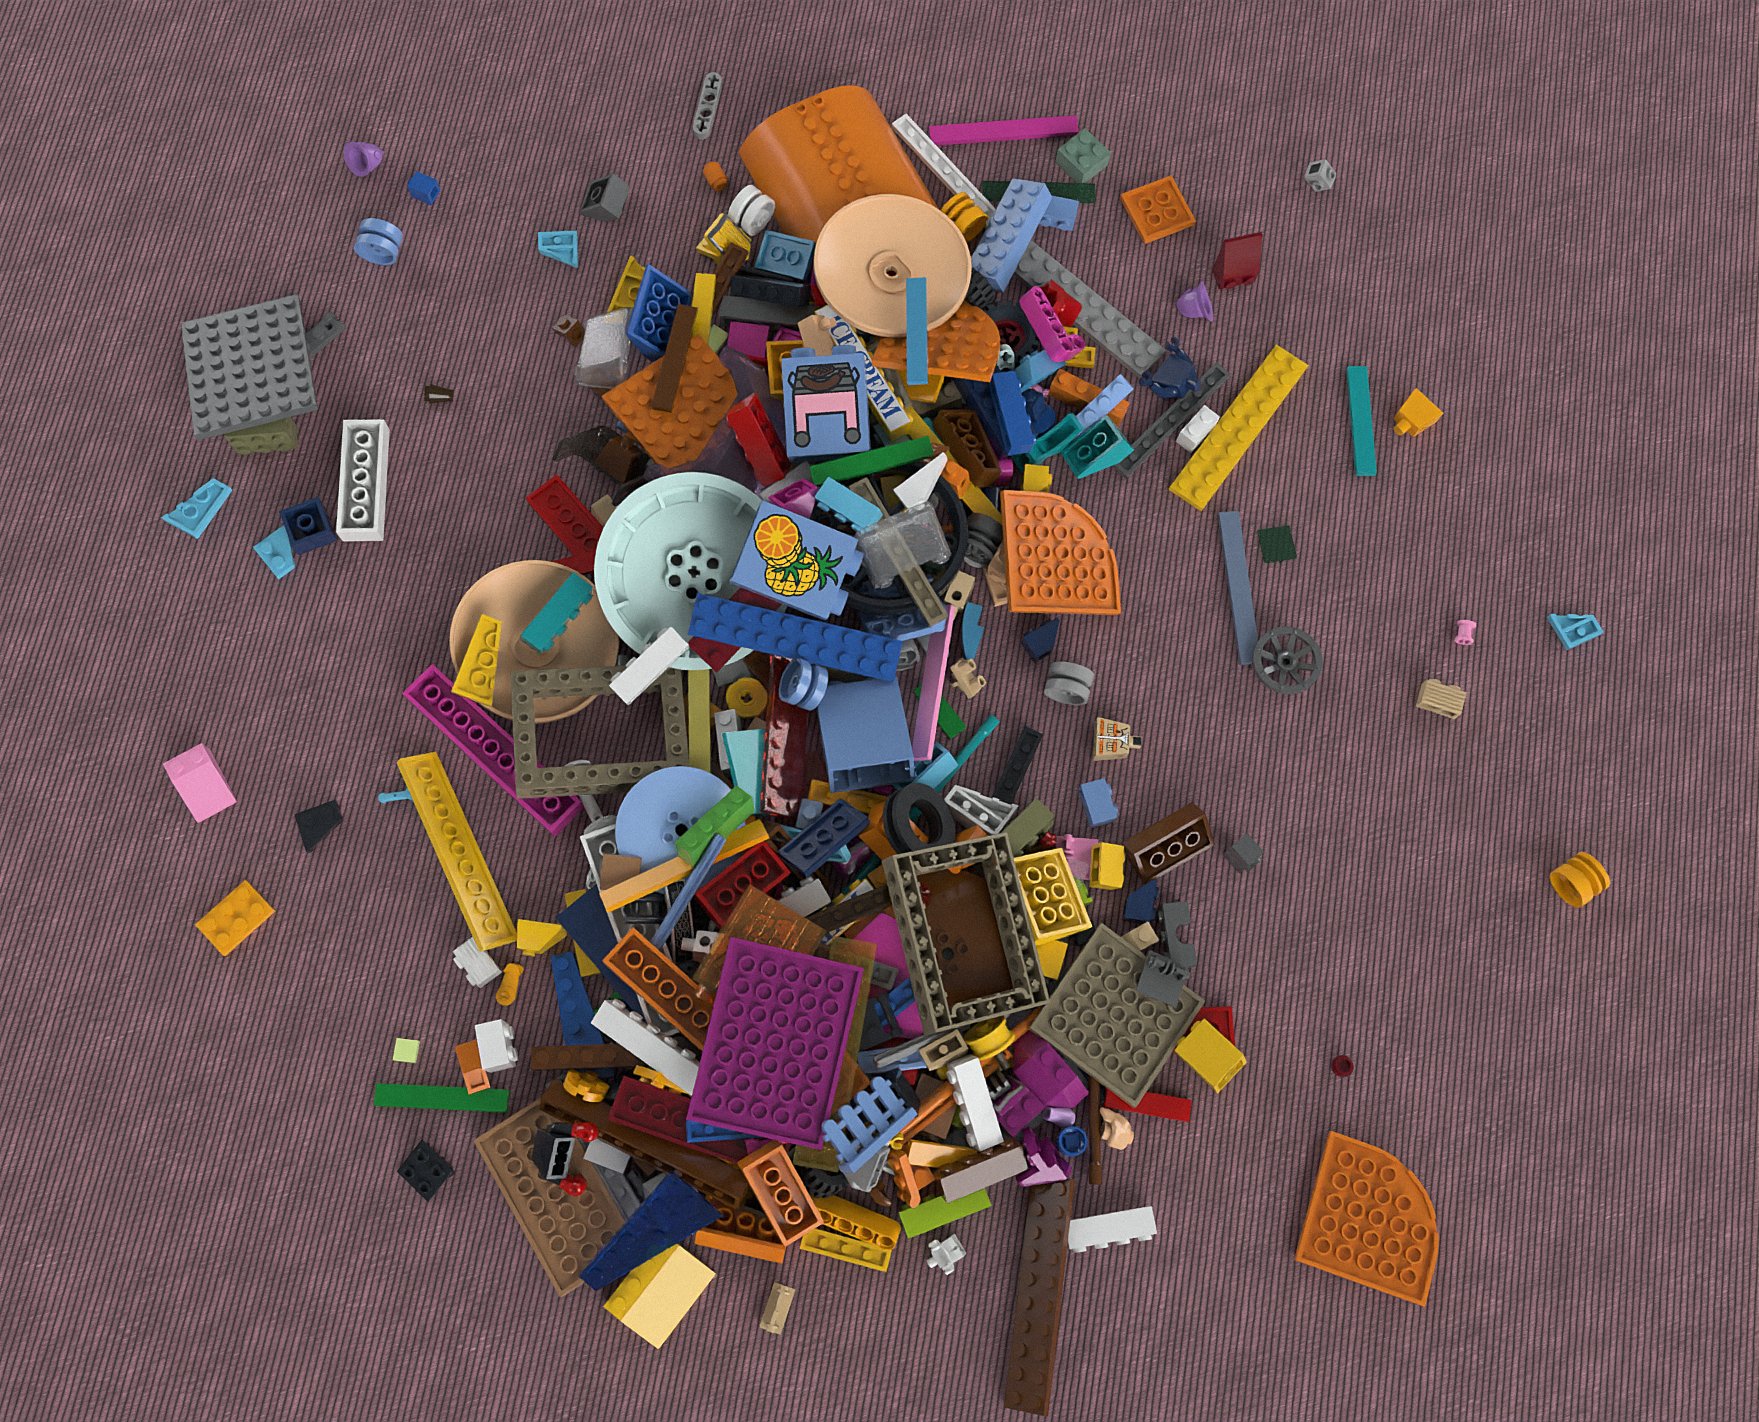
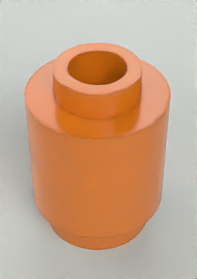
[702,161,728,192]

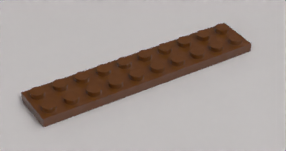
[1004,1178,1075,1416]

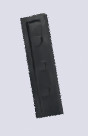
[991,726,1044,805]

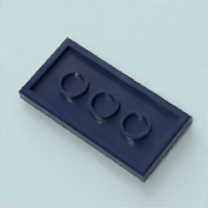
[777,798,870,877]

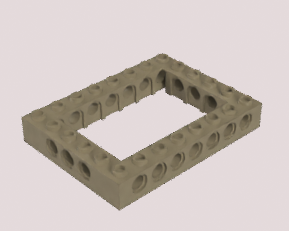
[510,666,689,799]
[882,832,1050,1035]

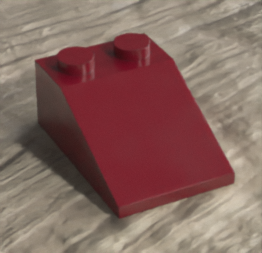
[1212,232,1263,289]

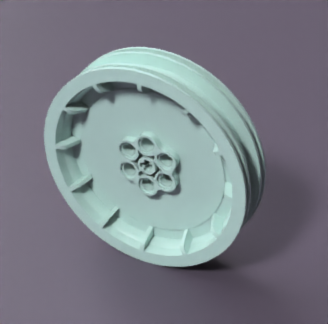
[594,472,787,670]

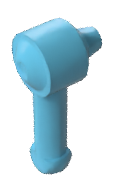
[378,788,413,803]

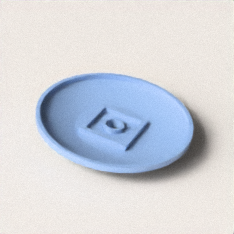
[615,766,746,894]

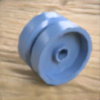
[354,218,403,265]
[779,658,828,711]

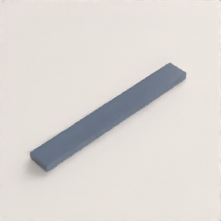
[1218,511,1258,665]

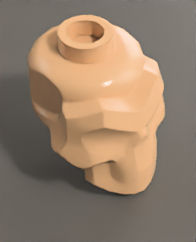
[1100,1107,1134,1150]

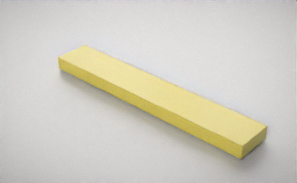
[688,669,711,774]

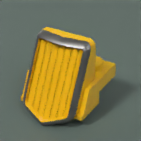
[696,213,752,264]

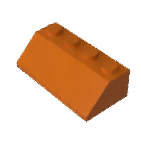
[695,1194,786,1263]

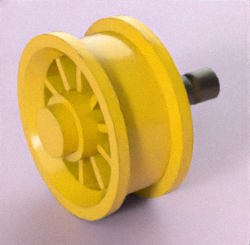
[963,1015,1015,1070]

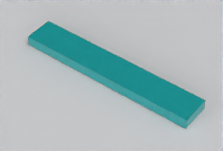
[1346,366,1377,476]

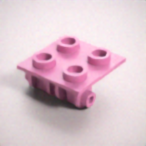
[1056,834,1098,881]

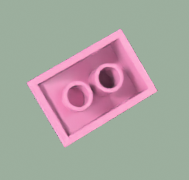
[163,743,237,823]

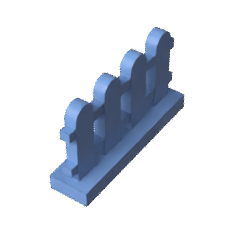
[822,1077,918,1174]

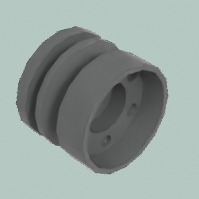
[965,513,1003,565]

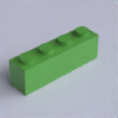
[675,785,755,868]

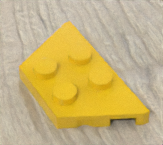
[604,256,645,323]

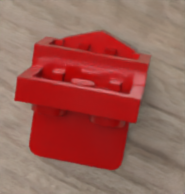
[1039,279,1082,327]

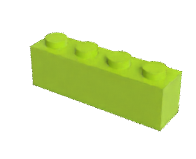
[898,1188,992,1239]

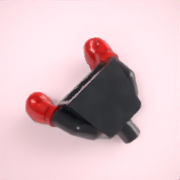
[532,1122,599,1197]

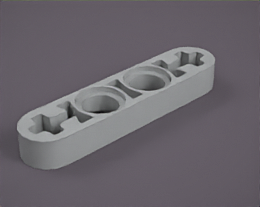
[693,72,722,140]

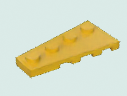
[451,614,502,707]

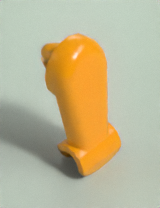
[496,963,524,1006]

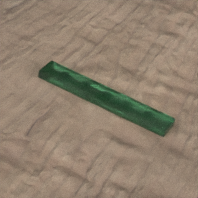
[982,181,1095,204]

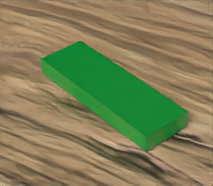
[913,685,966,740]

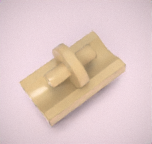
[950,657,986,699]

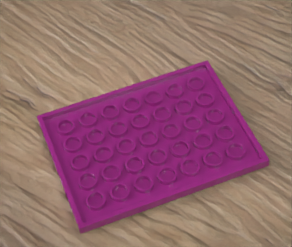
[686,937,864,1150]

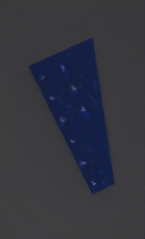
[579,1170,723,1291]

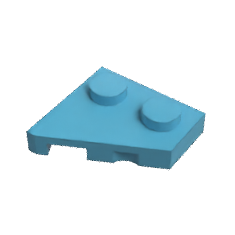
[538,231,578,268]
[1547,614,1604,651]

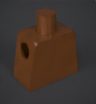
[594,432,642,484]

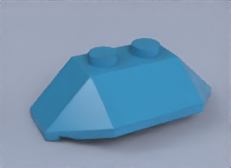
[1015,350,1067,393]

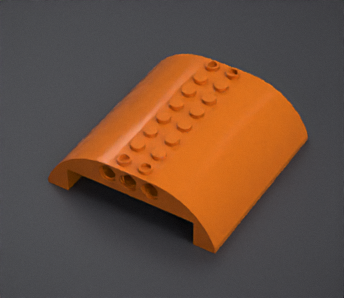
[739,85,939,273]

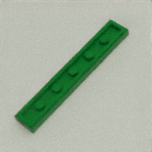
[809,436,934,487]
[373,1083,510,1113]

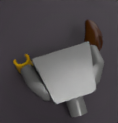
[834,1132,904,1206]

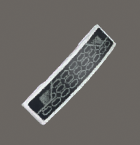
[664,878,694,964]

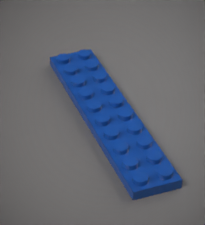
[688,593,903,682]

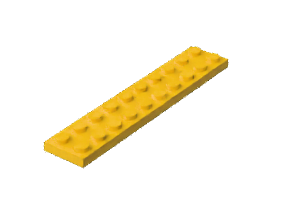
[1169,344,1309,511]
[396,752,517,952]

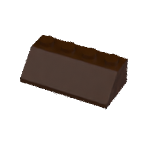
[1122,802,1215,885]

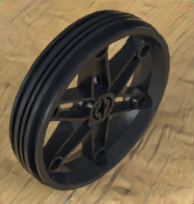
[809,461,968,616]

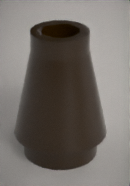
[424,384,454,404]

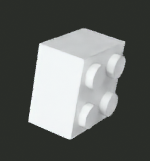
[475,1019,518,1073]

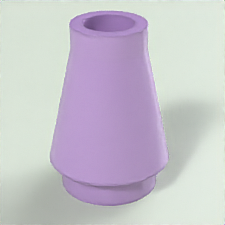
[1042,1106,1075,1129]

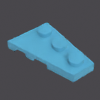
[161,478,232,539]

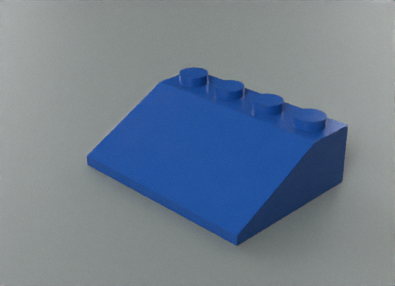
[625,264,693,362]

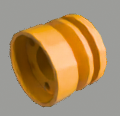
[940,192,988,243]
[1549,852,1610,908]

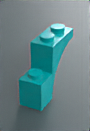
[1011,413,1084,473]

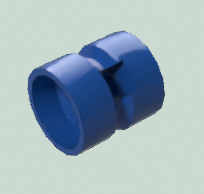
[1055,1126,1087,1157]

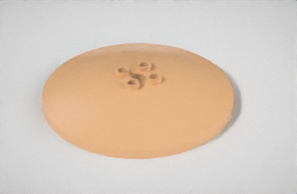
[814,194,972,338]
[450,560,619,723]

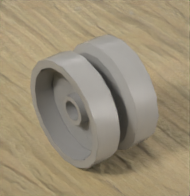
[1044,661,1094,705]

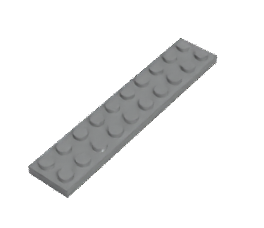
[1013,240,1166,379]

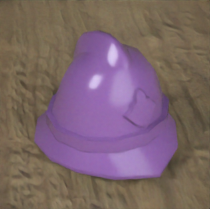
[344,141,384,177]
[1176,281,1213,322]

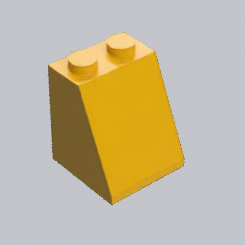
[1175,1019,1247,1094]

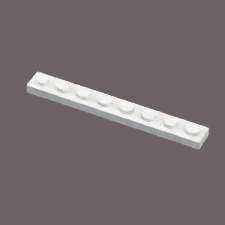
[891,114,996,229]

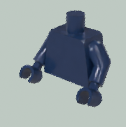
[1139,337,1201,399]

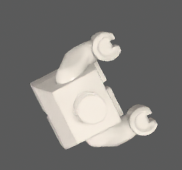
[927,1234,966,1275]

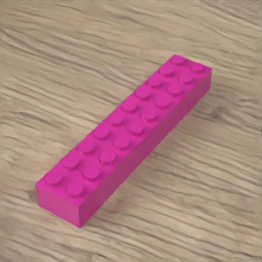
[402,664,584,837]

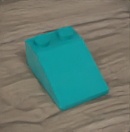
[1060,414,1134,479]

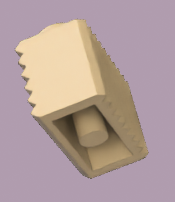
[1416,679,1467,719]

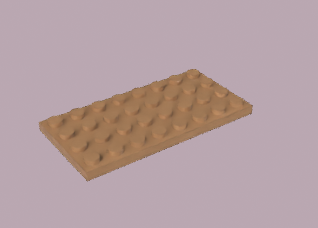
[473,1098,640,1298]

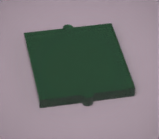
[1257,525,1297,563]

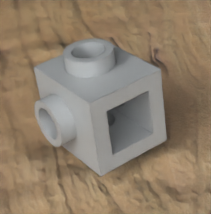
[1304,159,1336,192]

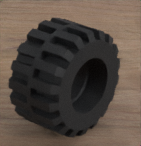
[964,268,995,311]
[794,1141,849,1198]

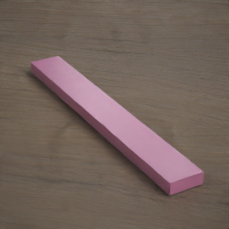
[912,605,955,761]

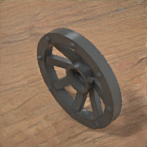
[1252,626,1323,694]

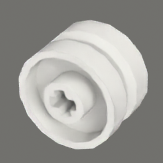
[728,185,775,236]

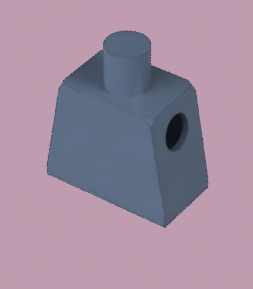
[796,798,824,830]

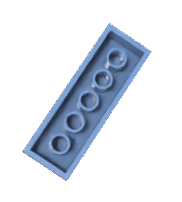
[971,178,1052,293]

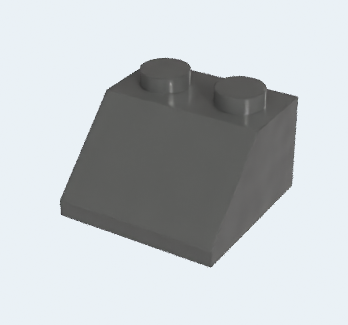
[579,173,630,222]

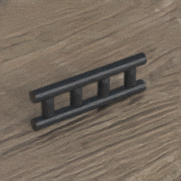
[624,894,710,924]

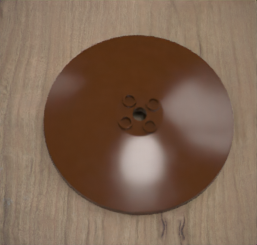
[916,869,1014,1038]

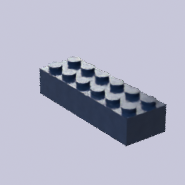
[951,364,1038,459]

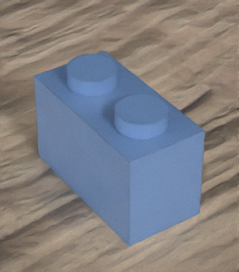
[1039,195,1079,231]
[1078,778,1119,828]

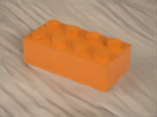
[737,1139,824,1247]

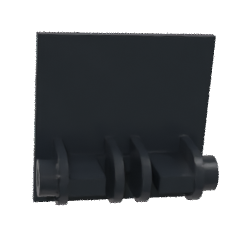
[397,1140,455,1202]

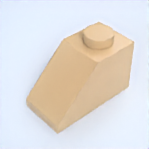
[1121,922,1159,952]
[919,1029,968,1071]

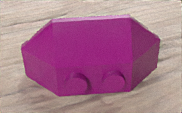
[1013,1030,1089,1108]

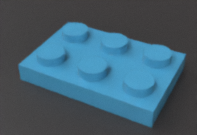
[755,230,816,281]

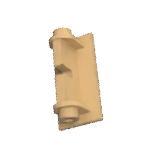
[760,1282,796,1335]

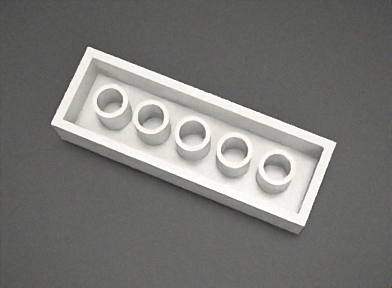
[336,420,390,541]

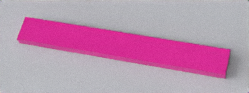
[929,115,1079,146]

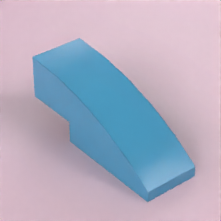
[961,602,984,661]

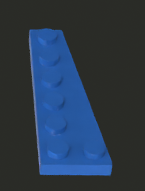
[551,951,615,1079]

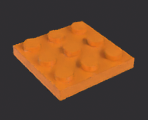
[1120,175,1196,244]

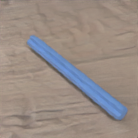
[650,834,726,950]

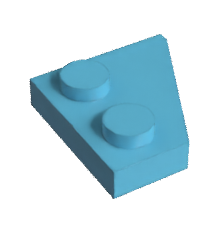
[253,525,295,579]

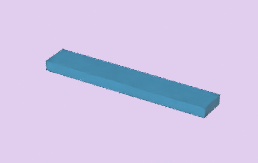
[906,277,928,385]

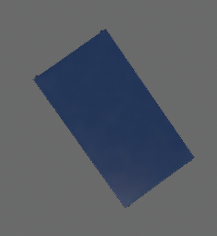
[555,884,696,1024]

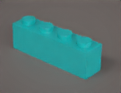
[521,572,594,655]

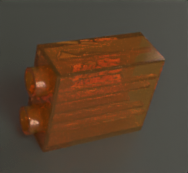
[691,884,827,1006]

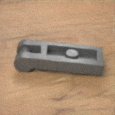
[306,312,346,358]

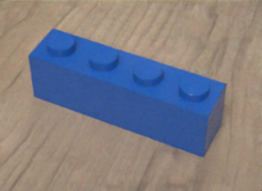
[988,371,1036,456]

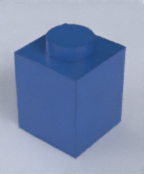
[407,171,441,205]

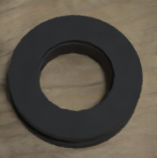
[883,783,955,854]

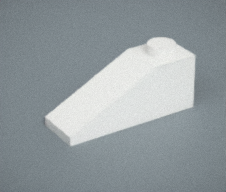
[894,452,947,514]

